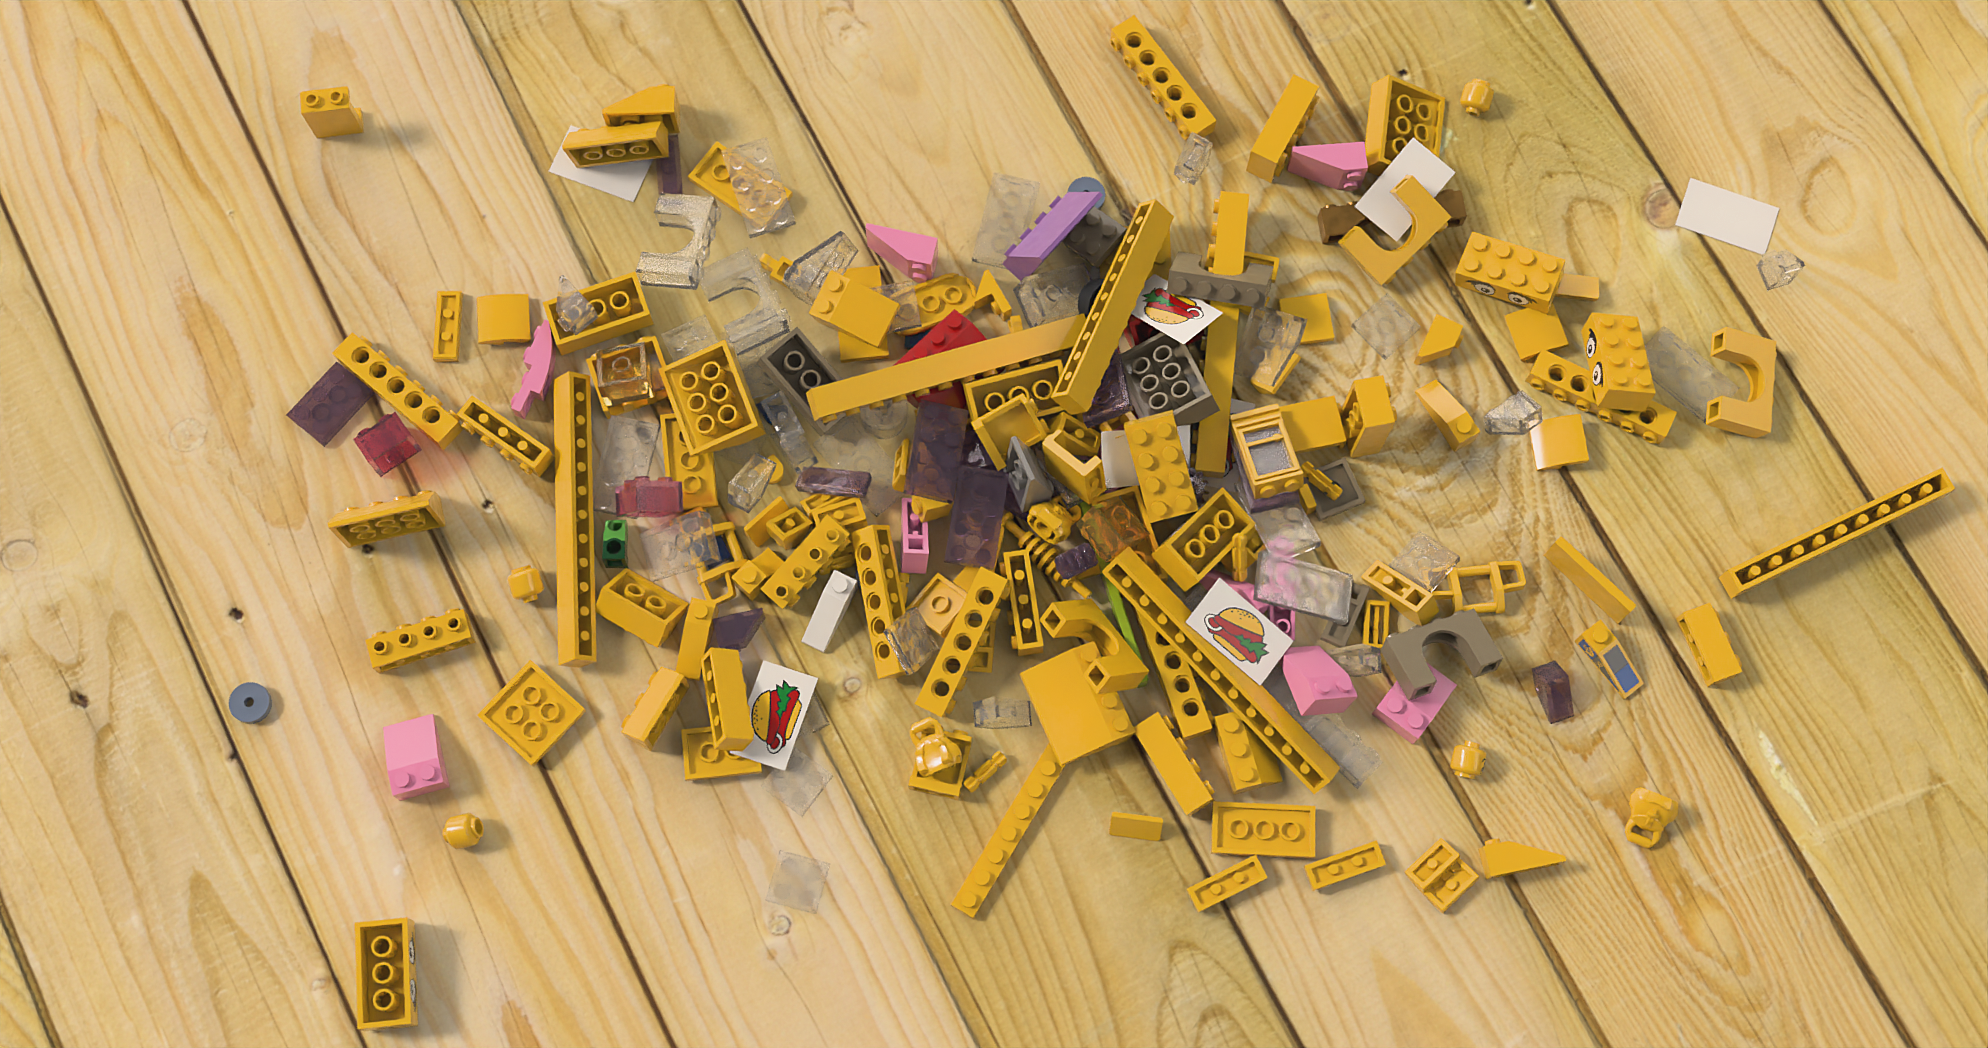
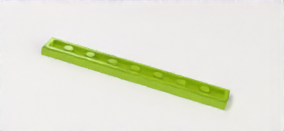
[1077,497,1148,688]

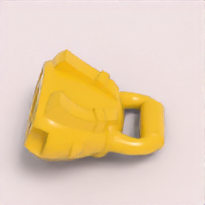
[1027,495,1082,545]
[910,717,962,777]
[1625,788,1679,849]

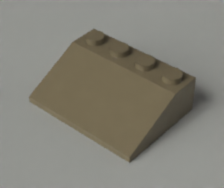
[1111,332,1220,426]

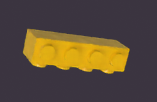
[457,396,555,477]
[760,514,851,609]
[999,549,1044,656]
[365,608,476,673]
[700,647,754,752]
[1133,712,1215,816]

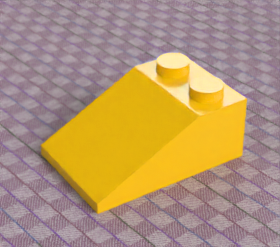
[602,84,680,133]
[809,271,901,348]

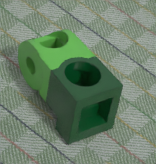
[602,520,628,568]

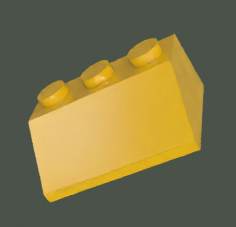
[595,568,689,648]
[621,667,690,751]
[1213,711,1283,795]

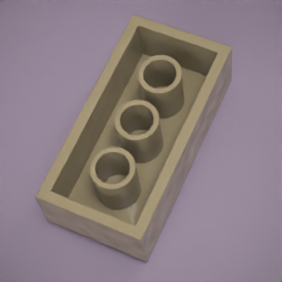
[757,327,846,436]

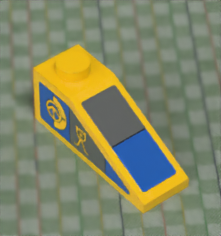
[1575,619,1644,699]

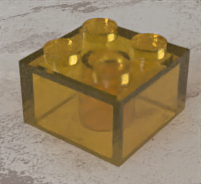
[596,342,654,406]

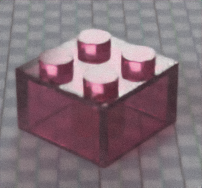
[353,412,422,477]
[615,476,683,518]

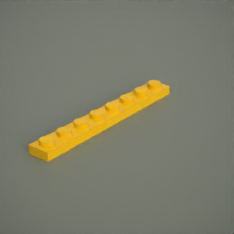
[951,742,1066,919]

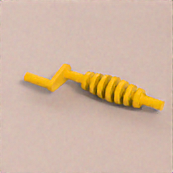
[962,512,1093,599]

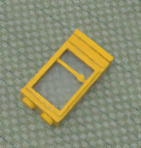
[1230,403,1304,499]

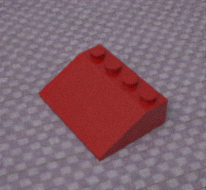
[893,309,1005,429]

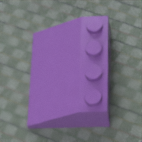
[1002,192,1103,283]

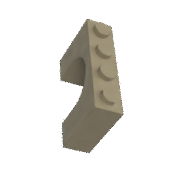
[1167,252,1274,308]
[1381,609,1503,701]

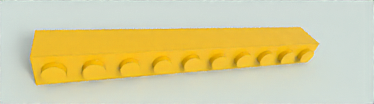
[1051,199,1174,415]
[1719,467,1955,599]

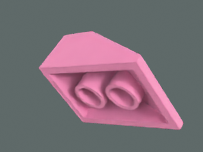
[1287,142,1368,191]
[865,223,938,283]
[1279,646,1358,716]
[1372,663,1457,744]
[383,714,450,801]

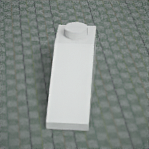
[801,570,858,653]

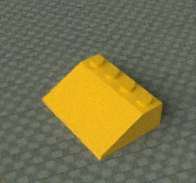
[1365,75,1445,176]
[658,340,766,457]
[328,490,446,548]
[1020,641,1135,766]

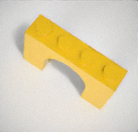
[1338,175,1451,285]
[1706,327,1777,439]
[1040,598,1149,694]

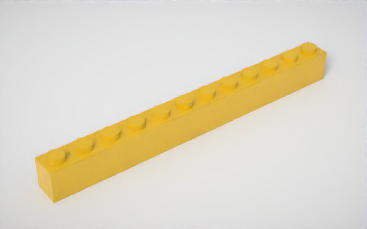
[1190,191,1249,478]
[806,313,1086,423]
[553,371,597,668]
[1101,546,1341,795]

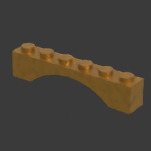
[1317,189,1467,244]

